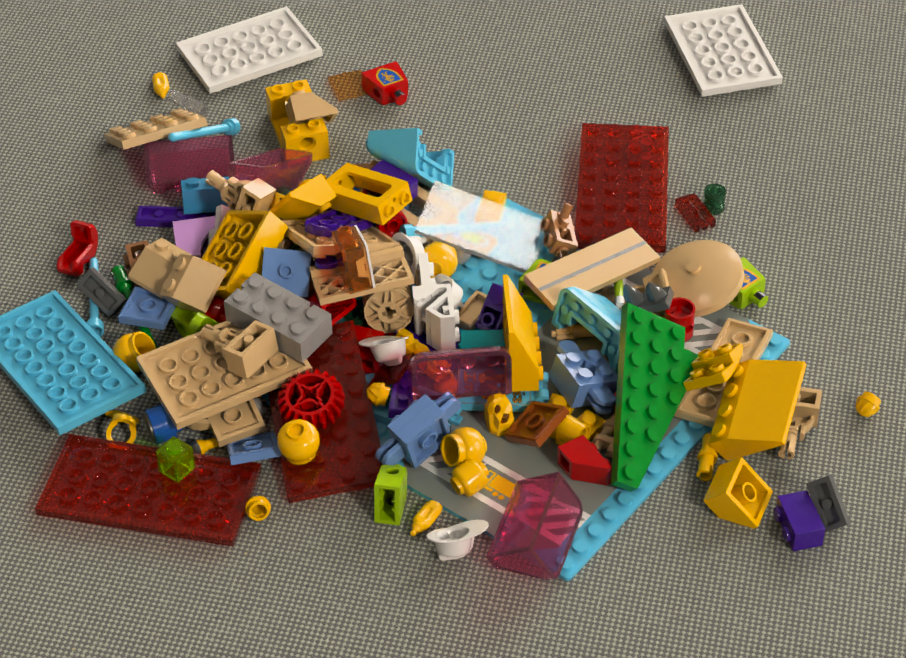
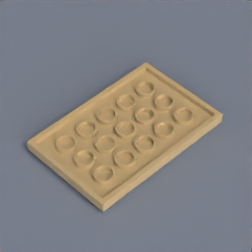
[136,321,313,430]

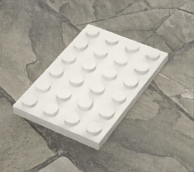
[664,4,783,97]
[176,6,323,94]

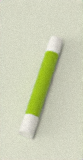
[614,279,625,310]

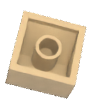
[285,90,338,124]
[128,238,191,299]
[159,254,227,313]

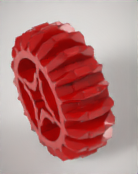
[277,369,345,430]

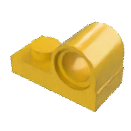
[556,409,605,446]

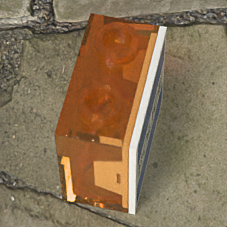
[331,225,376,294]

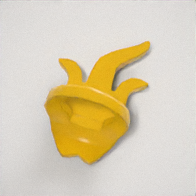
[105,410,140,449]

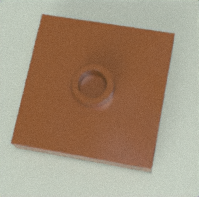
[503,401,570,448]

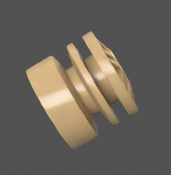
[362,274,414,333]

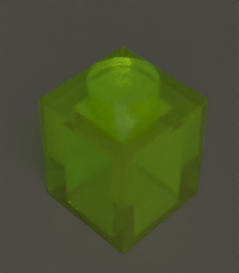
[156,436,195,482]

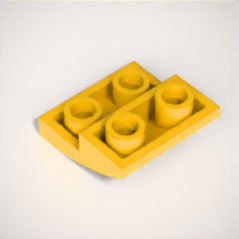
[683,343,743,391]

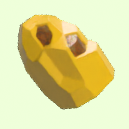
[484,392,514,437]

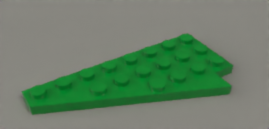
[611,303,699,492]

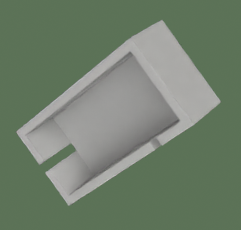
[224,272,333,363]

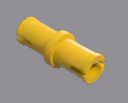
[696,433,718,481]

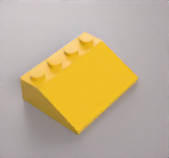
[201,210,288,299]
[503,275,543,392]
[708,359,807,461]

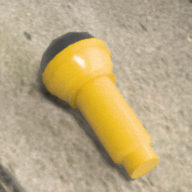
[190,437,219,456]

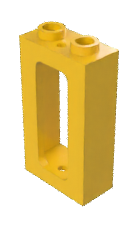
[326,163,413,225]

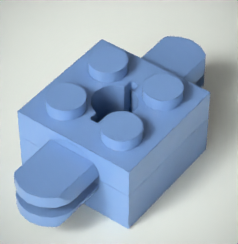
[548,340,617,414]
[375,392,461,469]

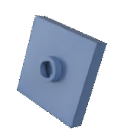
[261,247,311,300]
[118,287,176,330]
[226,431,281,465]

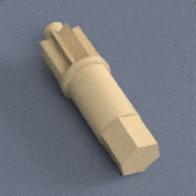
[551,324,594,341]

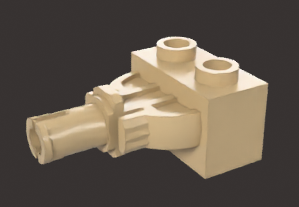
[205,170,276,211]
[200,320,279,379]
[778,387,822,460]

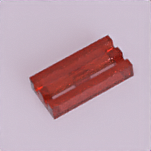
[675,193,716,233]

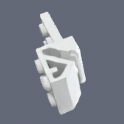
[412,253,460,353]

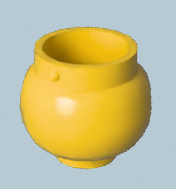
[424,241,458,278]
[112,331,156,373]
[277,419,320,465]
[440,427,487,467]

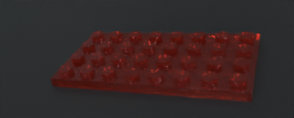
[575,123,669,253]
[268,320,383,503]
[35,434,262,547]

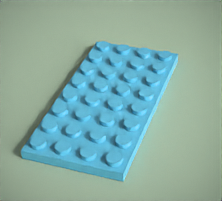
[0,290,147,435]

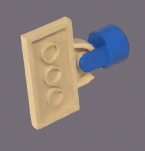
[143,399,266,447]

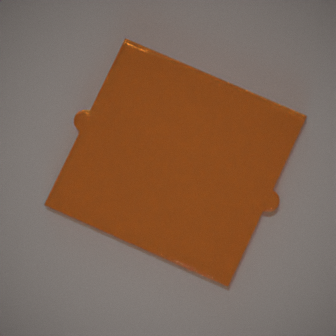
[328,69,368,101]

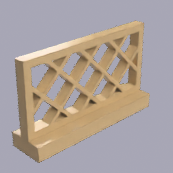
[309,245,415,306]

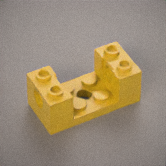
[265,79,330,166]

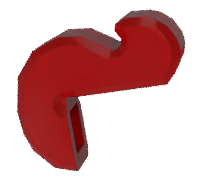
[56,220,98,277]

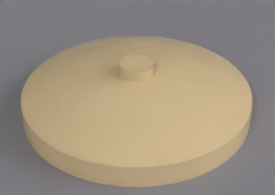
[652,240,744,317]

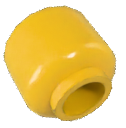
[450,459,489,497]

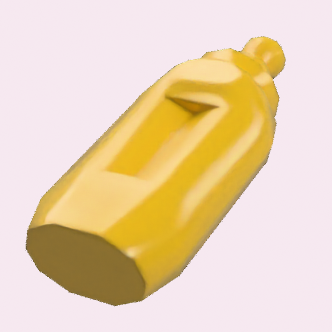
[152,72,169,99]
[410,500,443,536]

